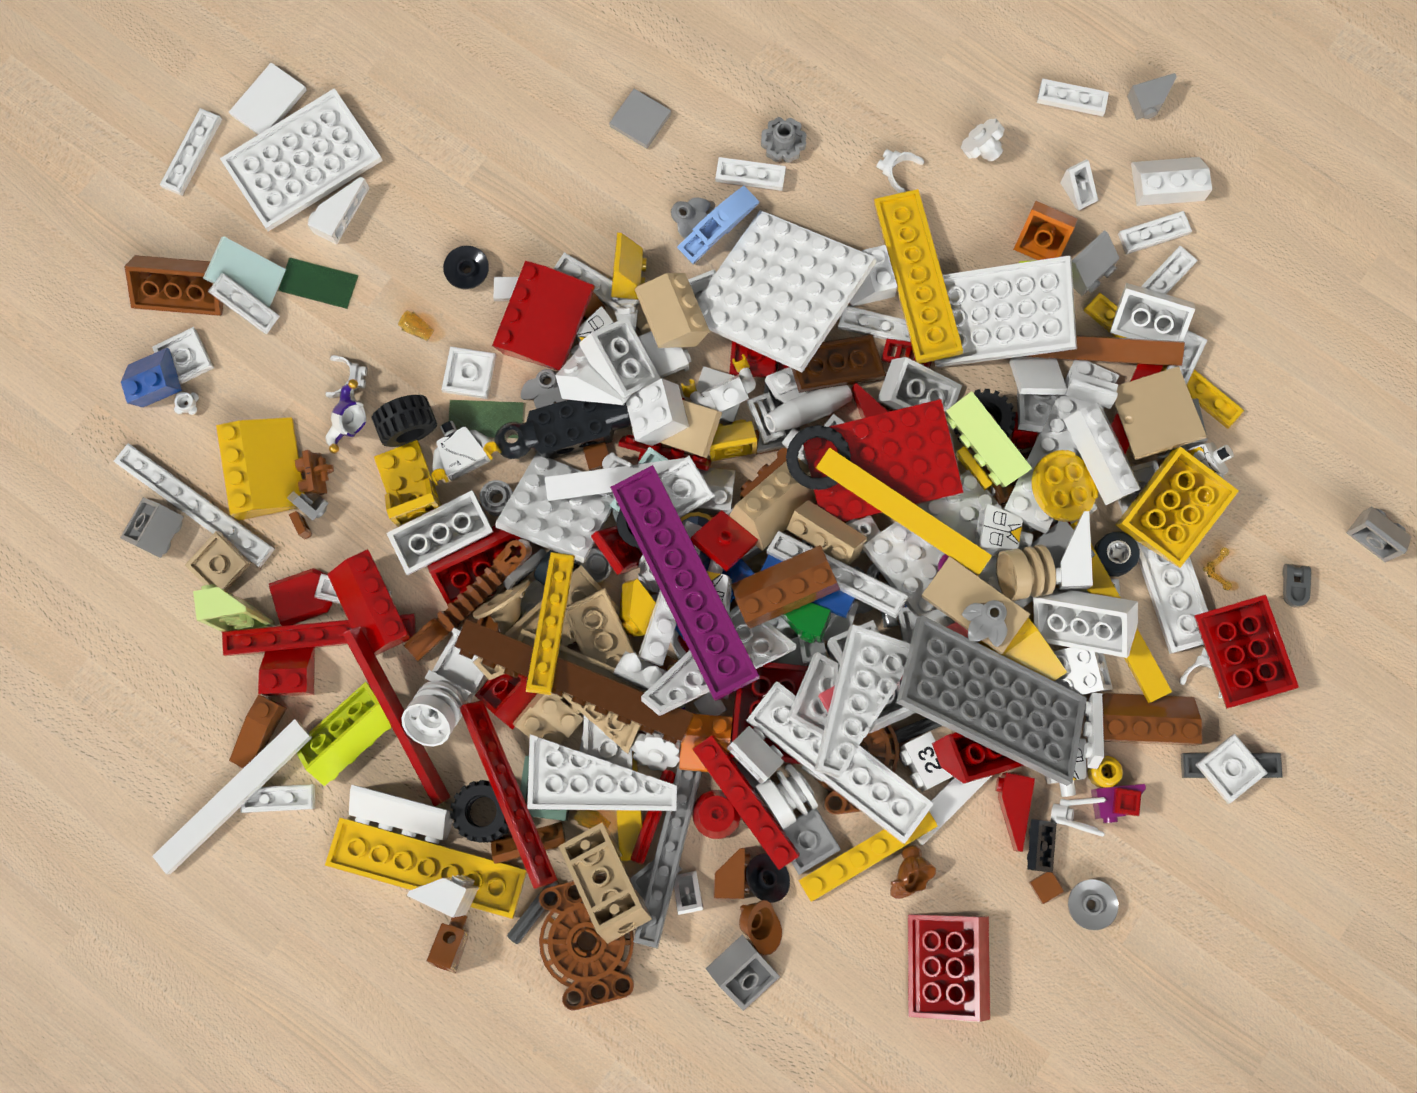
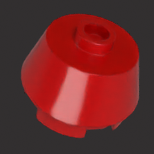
[692,790,741,839]

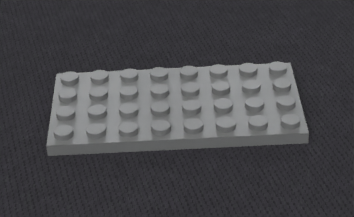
[896,615,1086,786]

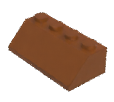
[124,255,224,316]
[731,545,840,629]
[1101,693,1202,746]

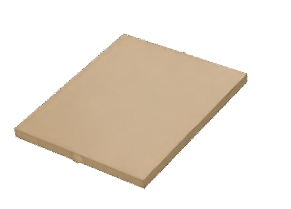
[1114,366,1207,460]

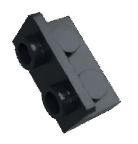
[1027,819,1057,873]

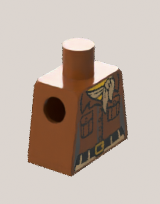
[426,915,469,974]

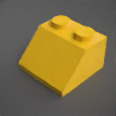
[611,232,647,300]
[709,419,757,462]
[618,578,656,637]

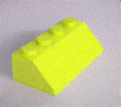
[297,682,392,786]

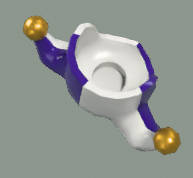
[325,379,366,454]

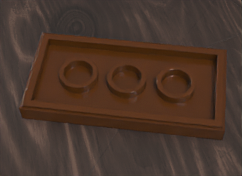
[791,334,886,393]

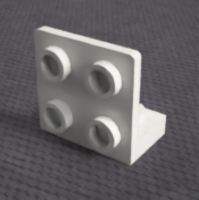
[1054,647,1113,695]

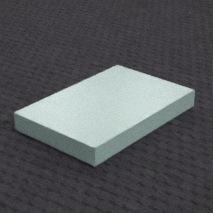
[203,236,286,307]

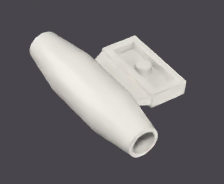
[764,367,852,432]

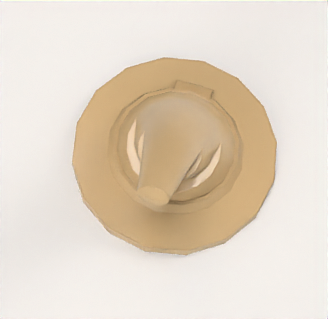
[473,578,531,634]

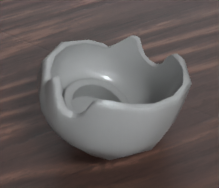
[575,547,613,582]

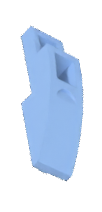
[677,186,760,265]

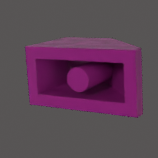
[1091,784,1146,823]

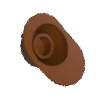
[739,900,782,955]

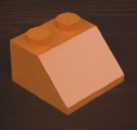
[1013,201,1078,260]
[679,714,733,772]

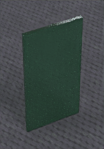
[278,257,358,309]
[449,400,524,439]

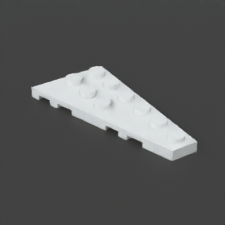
[641,605,796,716]
[814,625,910,778]
[527,734,677,811]

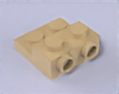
[513,693,584,744]

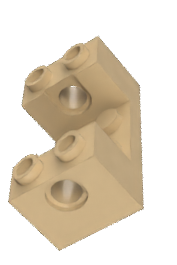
[558,822,652,943]

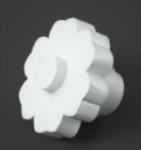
[961,118,1005,162]
[632,731,680,771]

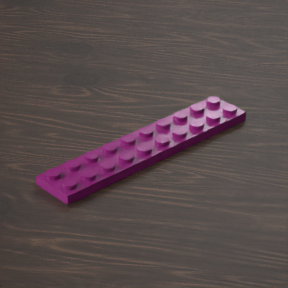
[610,465,760,701]

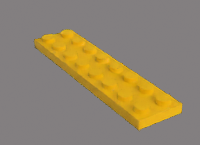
[874,189,963,364]
[325,818,527,919]

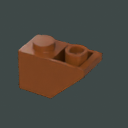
[714,848,750,899]

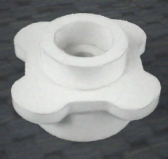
[174,392,199,415]

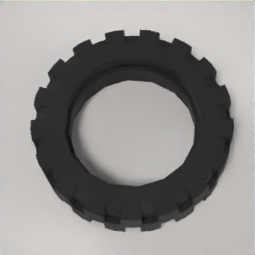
[786,425,851,490]

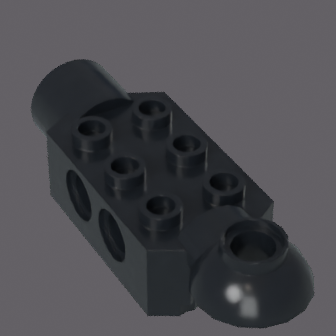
[494,400,632,459]

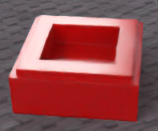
[1113,788,1142,817]

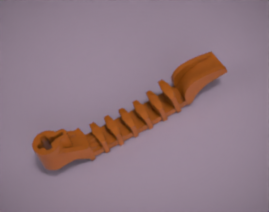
[404,539,532,661]

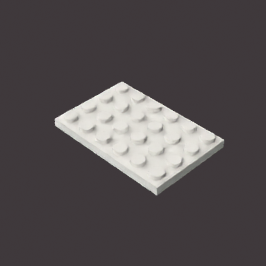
[220,88,383,232]
[935,256,1077,367]

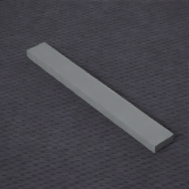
[633,761,702,949]

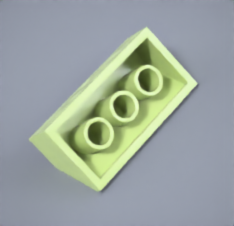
[945,391,1032,487]
[193,584,275,632]

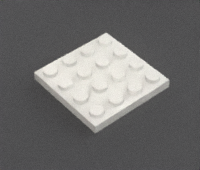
[496,453,614,563]

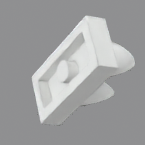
[614,651,667,691]

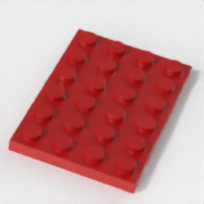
[803,399,964,522]

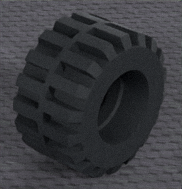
[954,389,1016,449]
[372,395,437,447]
[450,780,509,843]

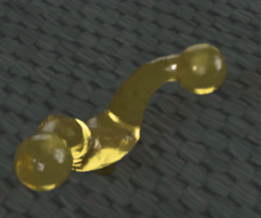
[1203,547,1232,591]

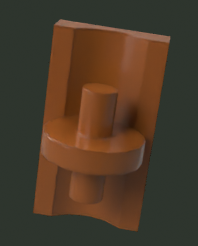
[295,450,334,495]

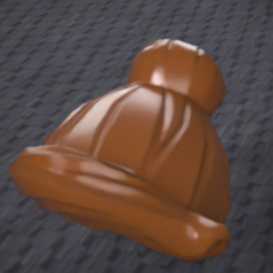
[890,846,936,899]

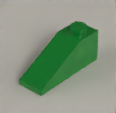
[781,603,831,643]

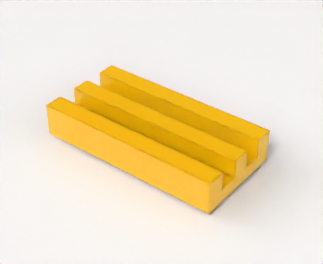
[956,447,992,491]

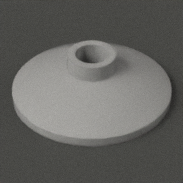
[1068,879,1118,930]

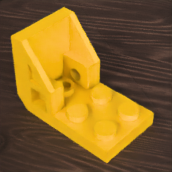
[374,440,442,527]

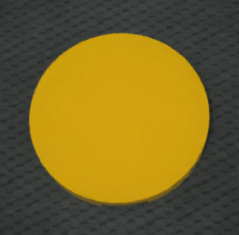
[1032,450,1098,522]

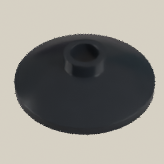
[443,246,489,290]
[746,854,790,903]

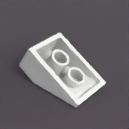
[579,317,661,398]
[555,350,632,405]
[877,357,962,425]
[1055,511,1093,590]

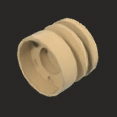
[996,544,1056,601]

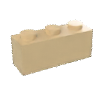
[787,500,868,565]

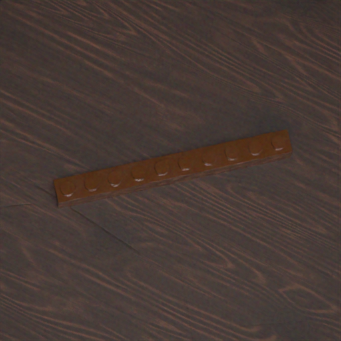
[454,619,694,745]

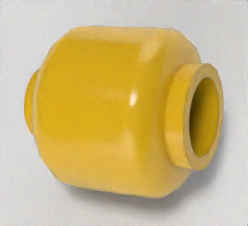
[1087,755,1123,788]

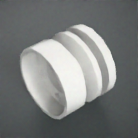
[402,681,465,747]
[755,763,818,830]

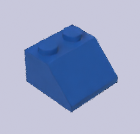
[121,348,182,408]

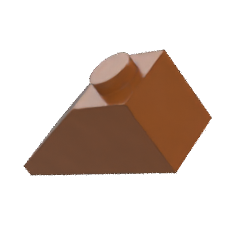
[229,694,287,768]

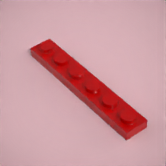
[692,734,800,870]

